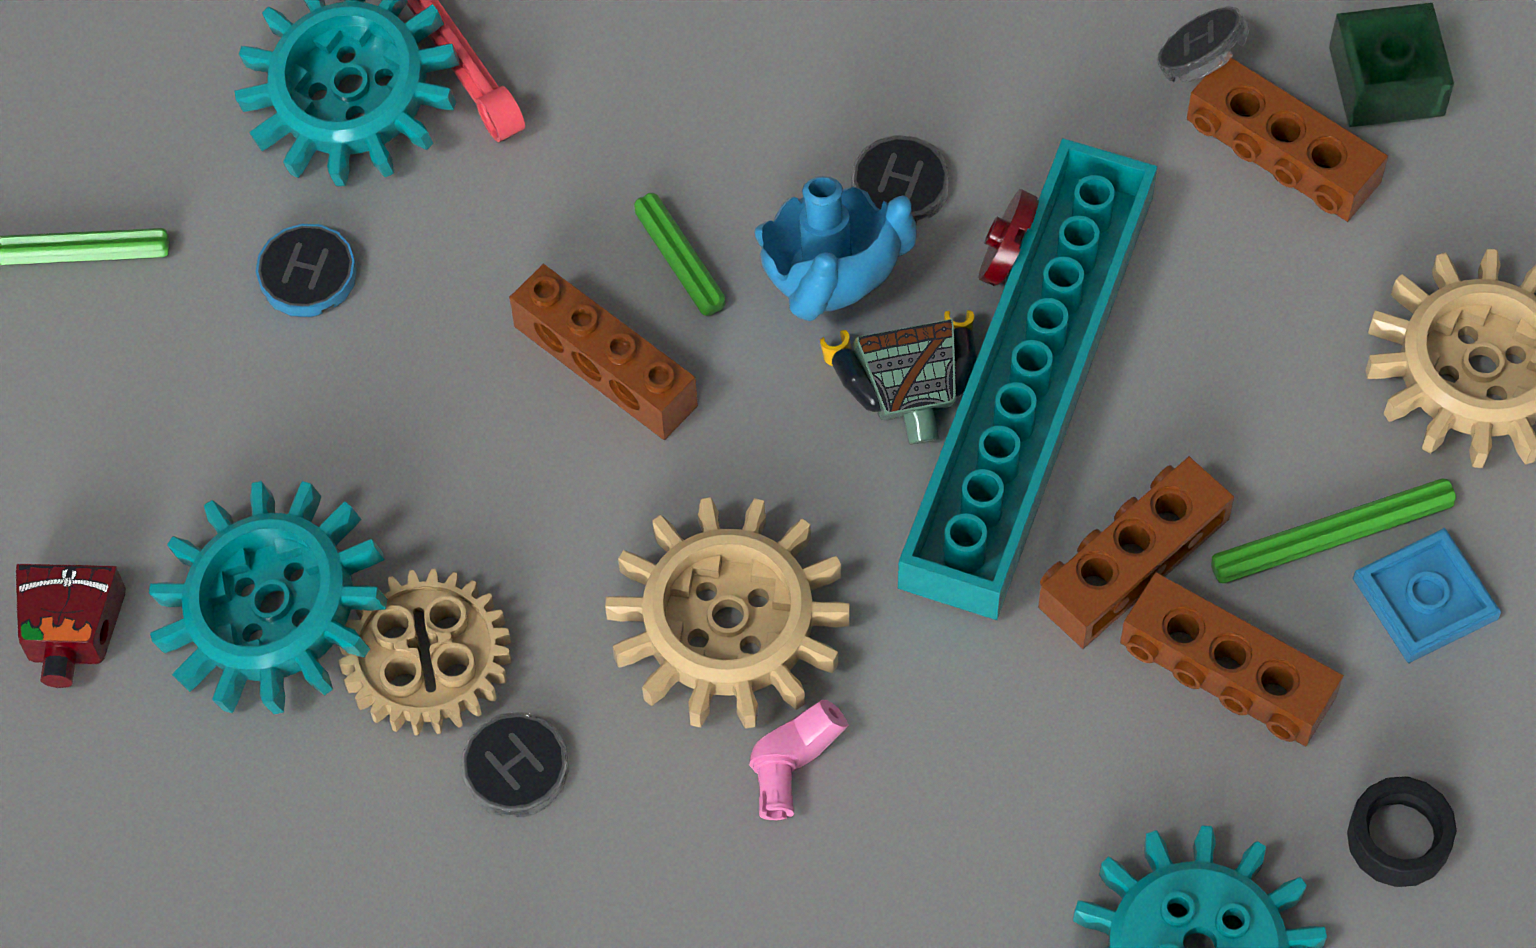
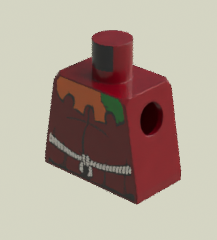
[16,564,126,688]

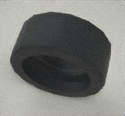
[1347,776,1457,887]

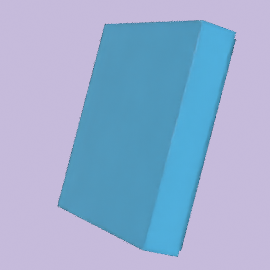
[1353,528,1501,664]

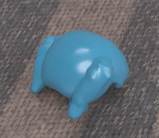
[754,176,917,321]

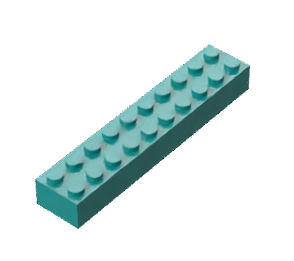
[898,138,1158,620]

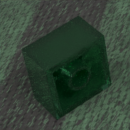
[1329,2,1454,128]

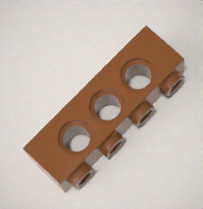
[1187,54,1388,222]
[509,263,698,441]
[1038,456,1234,649]
[1120,572,1344,747]

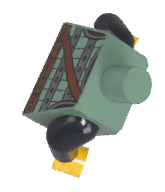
[820,310,977,445]

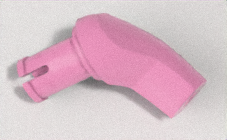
[749,700,849,820]

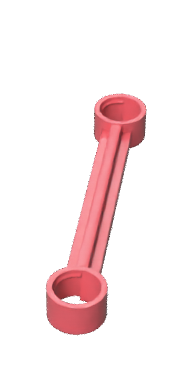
[407,0,525,142]

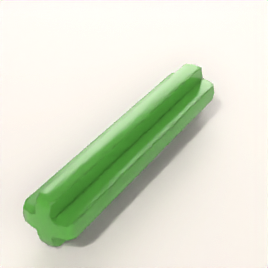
[634,193,725,316]

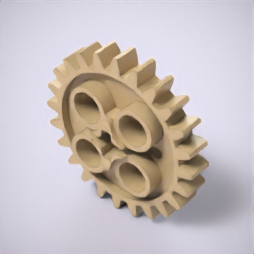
[338,569,512,735]

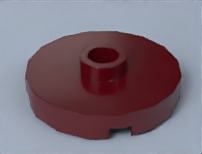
[978,189,1039,286]

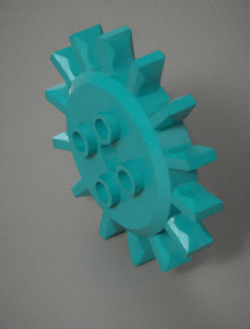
[234,0,460,186]
[148,481,388,714]
[1073,825,1327,948]

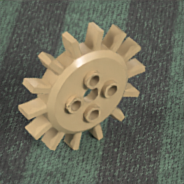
[1365,249,1536,468]
[605,497,850,729]

